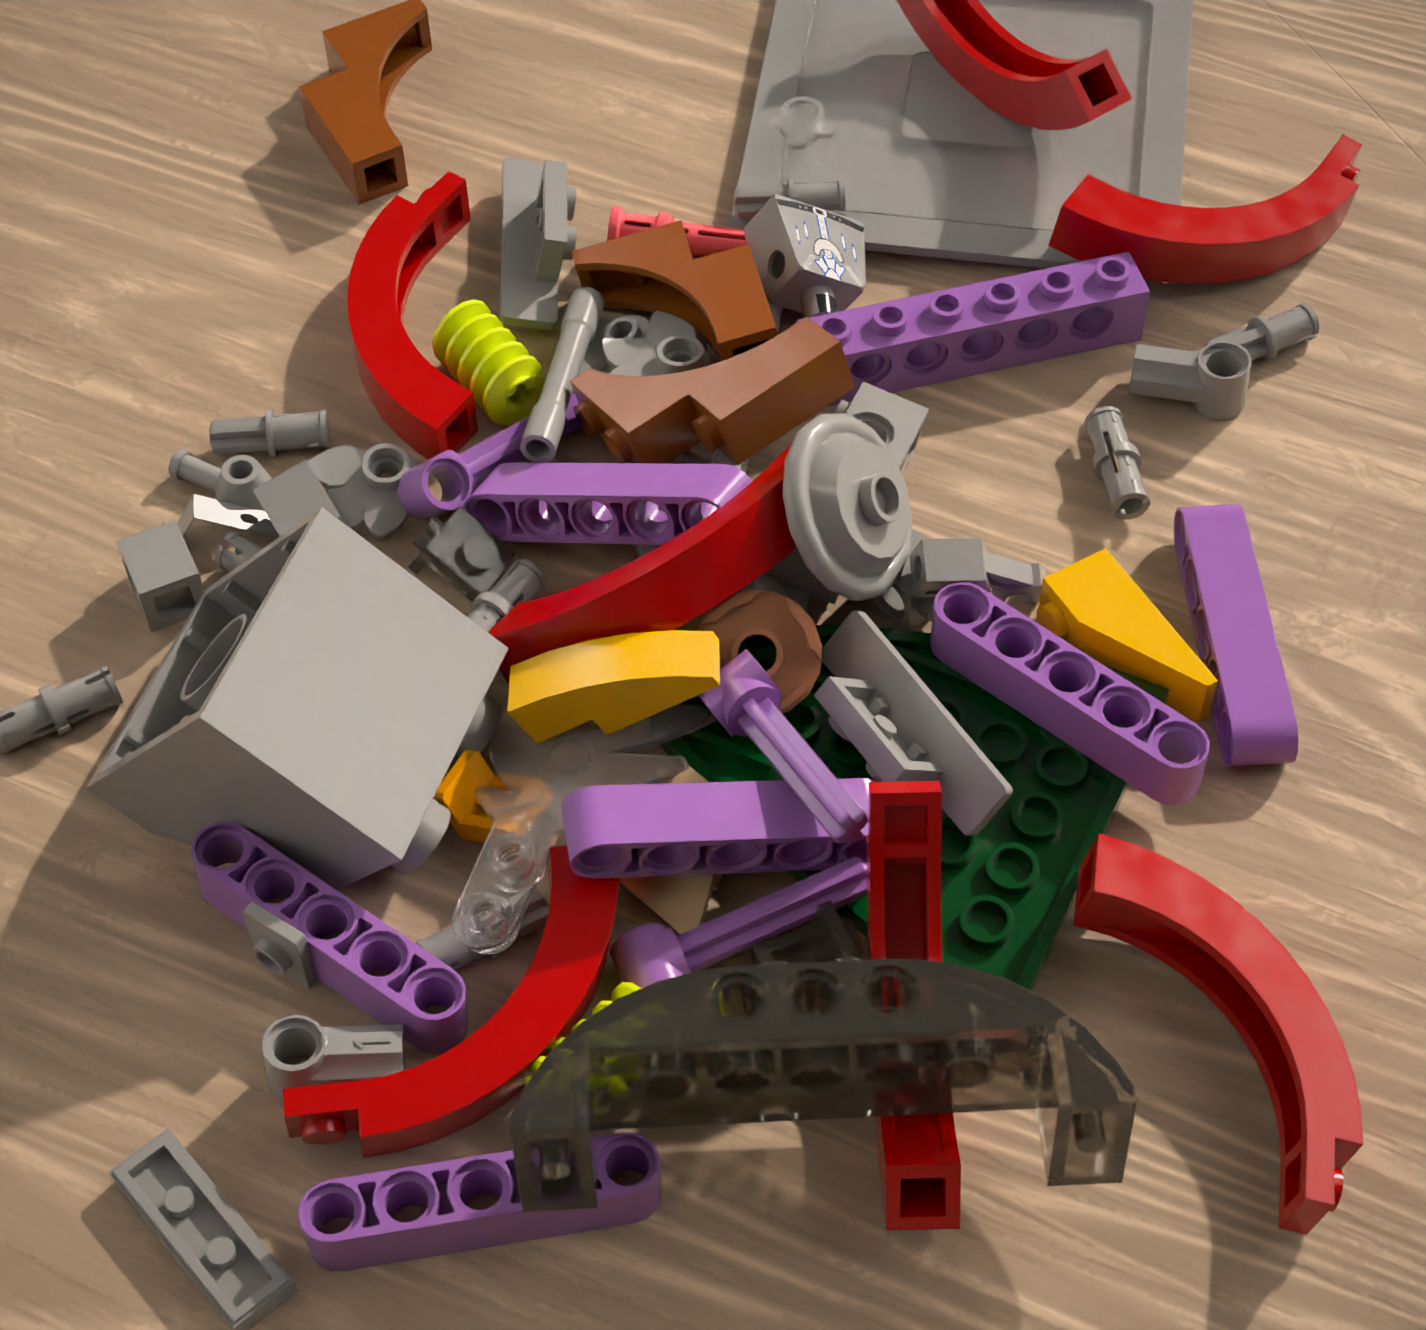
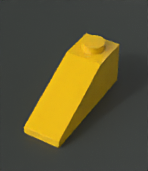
[1037,548,1218,723]

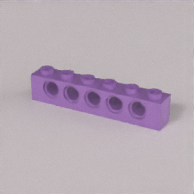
[797,252,1150,406]

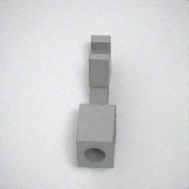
[909,538,1046,603]

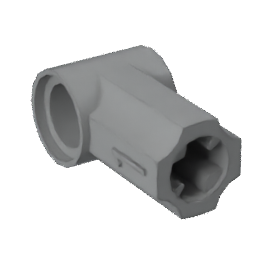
[1129,341,1252,420]
[261,1015,405,1102]

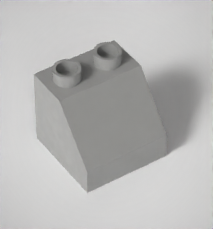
[86,507,509,890]

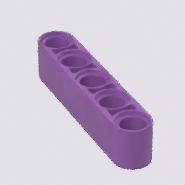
[463,463,752,545]
[1174,504,1299,767]
[930,582,1210,805]
[561,778,878,879]
[191,822,468,1054]
[298,1132,662,1271]

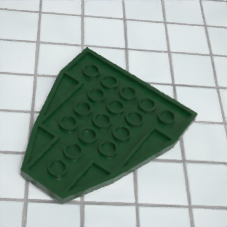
[650,625,1169,1013]

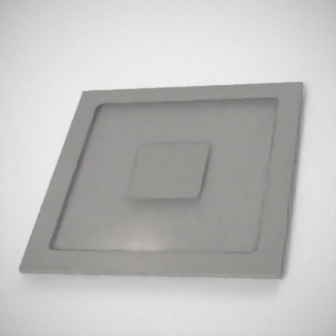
[729,0,1193,268]

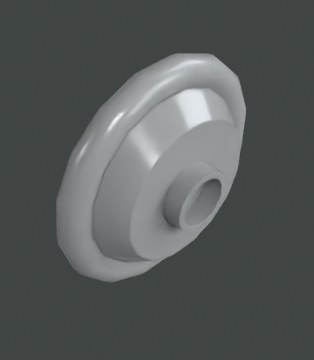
[782,413,912,601]

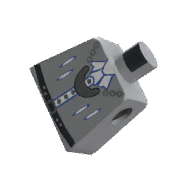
[743,193,866,318]

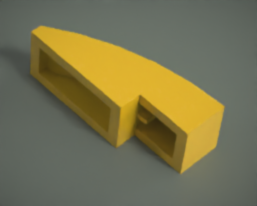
[507,630,720,744]

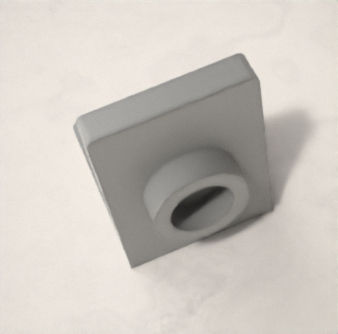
[242,902,341,989]

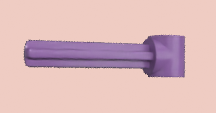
[398,392,582,519]
[698,649,868,844]
[610,857,867,1012]

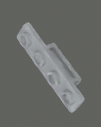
[499,158,577,331]
[814,610,1013,836]

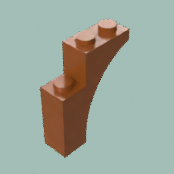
[299,0,432,205]
[572,220,778,362]
[570,317,855,465]

